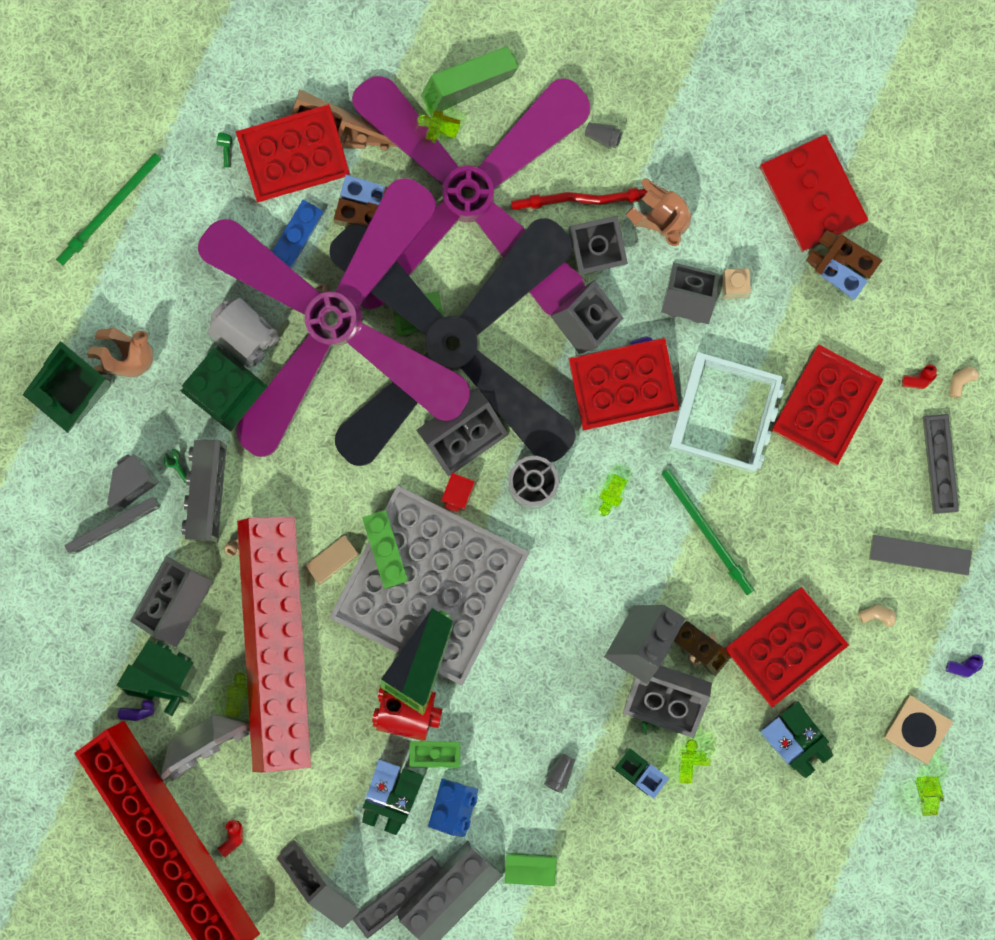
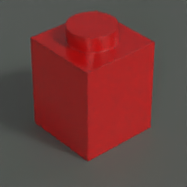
[441,473,475,513]

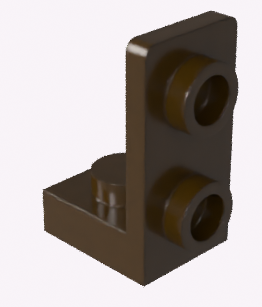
[673,621,731,676]

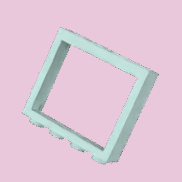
[668,352,784,473]

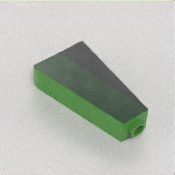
[421,46,518,116]
[381,608,453,715]

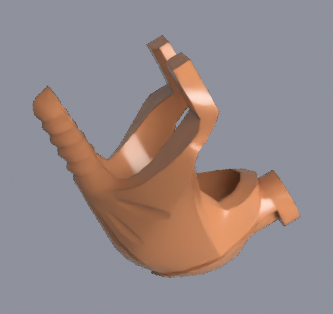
[626,178,692,246]
[87,328,154,378]

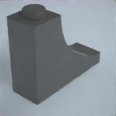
[277,840,360,929]

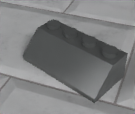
[181,440,227,543]
[397,840,503,940]

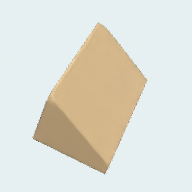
[305,535,360,585]

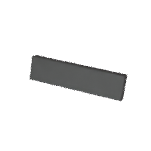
[922,414,959,514]
[64,497,160,554]
[869,535,972,576]
[353,856,441,939]

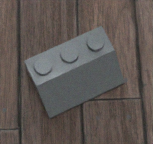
[416,388,509,477]
[130,556,213,648]
[604,605,686,684]
[623,665,712,738]

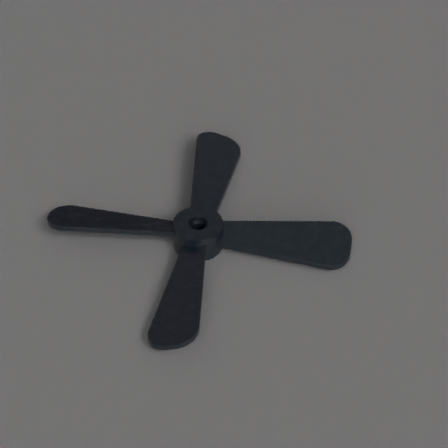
[329,218,576,466]

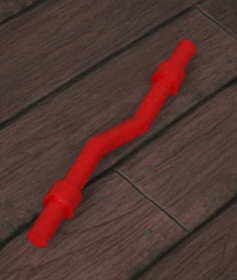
[511,187,648,210]

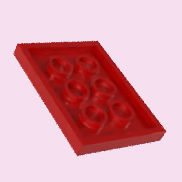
[235,104,351,203]
[759,134,869,252]
[568,337,679,431]
[771,344,884,466]
[724,587,849,708]

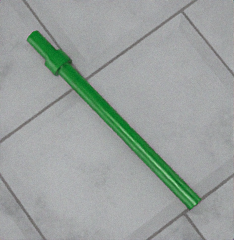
[56,153,162,266]
[661,469,755,595]

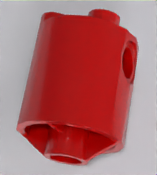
[372,684,443,741]

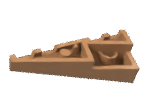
[291,89,397,150]

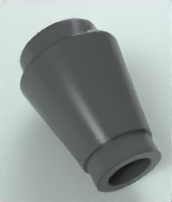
[585,122,623,149]
[544,754,575,793]

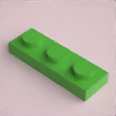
[362,510,408,589]

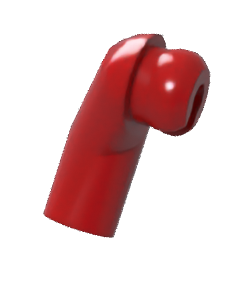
[902,364,937,389]
[218,820,243,858]

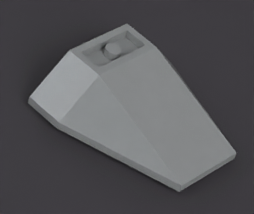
[160,714,250,781]

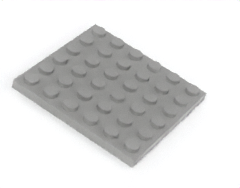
[330,485,530,686]

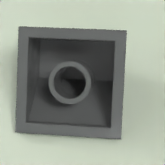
[568,216,628,275]
[661,262,720,324]
[550,280,624,354]
[107,454,160,512]

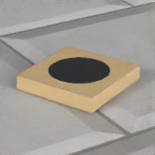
[883,695,953,765]

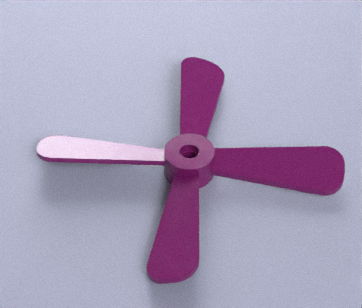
[352,76,590,316]
[198,178,470,457]

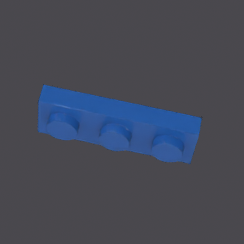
[272,200,324,269]

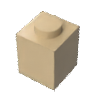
[721,268,751,299]

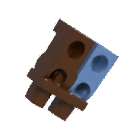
[333,175,388,228]
[805,230,882,300]

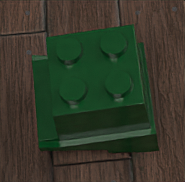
[22,341,111,433]
[180,346,269,432]
[116,640,197,716]

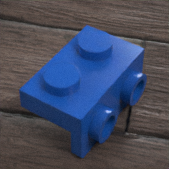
[428,778,478,837]

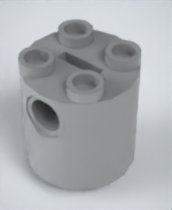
[207,298,280,368]
[509,456,559,510]

